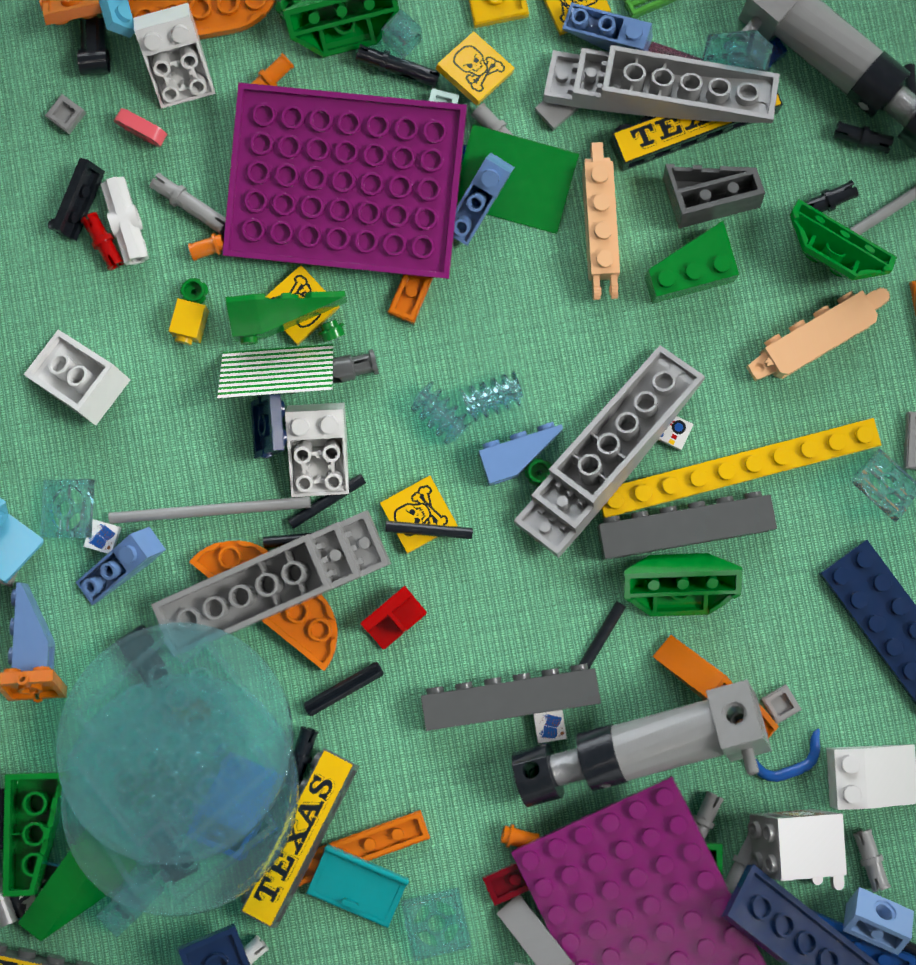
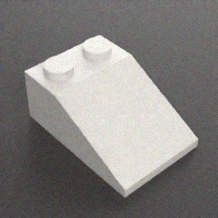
[24,329,130,425]
[826,744,916,810]

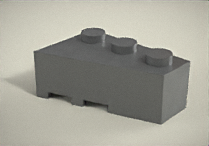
[663,164,765,229]

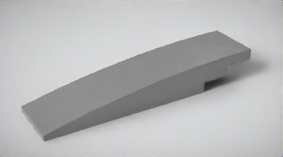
[543,45,780,123]
[514,345,705,558]
[151,510,391,658]

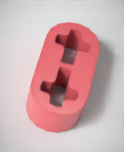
[114,108,168,147]

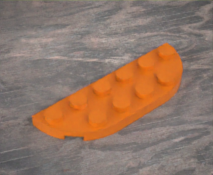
[128,0,276,40]
[189,540,338,671]

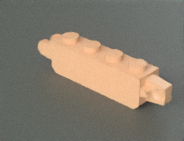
[582,142,620,300]
[747,287,890,381]

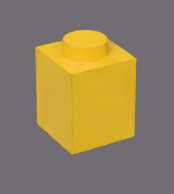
[169,298,209,345]

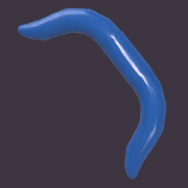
[756,729,820,782]

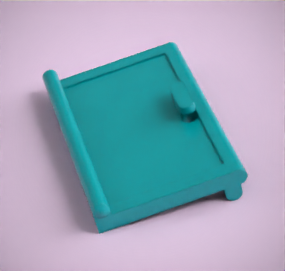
[306,844,409,928]

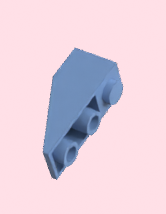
[562,2,653,52]
[454,153,515,246]
[478,422,563,486]
[76,527,166,605]
[8,582,55,671]

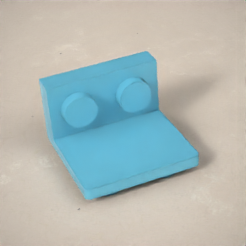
[0,498,44,583]

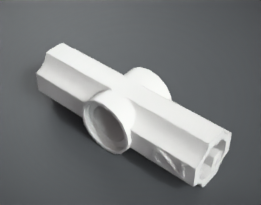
[101,177,149,265]

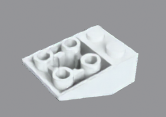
[133,3,215,109]
[285,402,349,497]

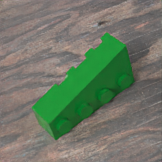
[2,772,72,897]

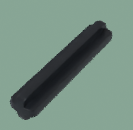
[303,662,384,716]

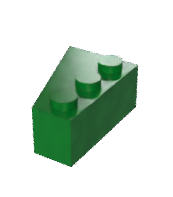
[645,221,739,304]

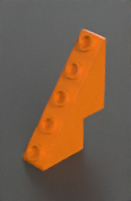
[652,635,779,739]

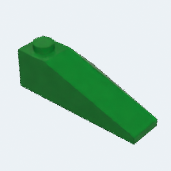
[225,291,347,345]
[17,826,140,941]

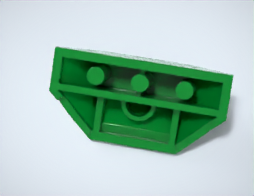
[283,0,400,57]
[790,199,897,281]
[623,553,743,617]

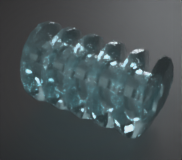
[459,370,523,422]
[411,381,473,445]

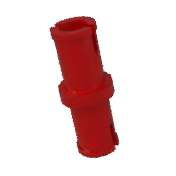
[81,212,124,271]

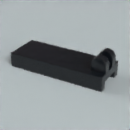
[48,158,105,241]

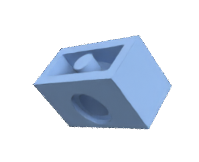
[843,887,914,955]

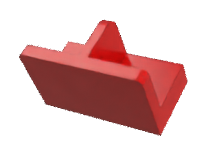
[360,586,427,649]

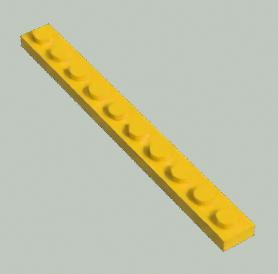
[601,418,882,518]

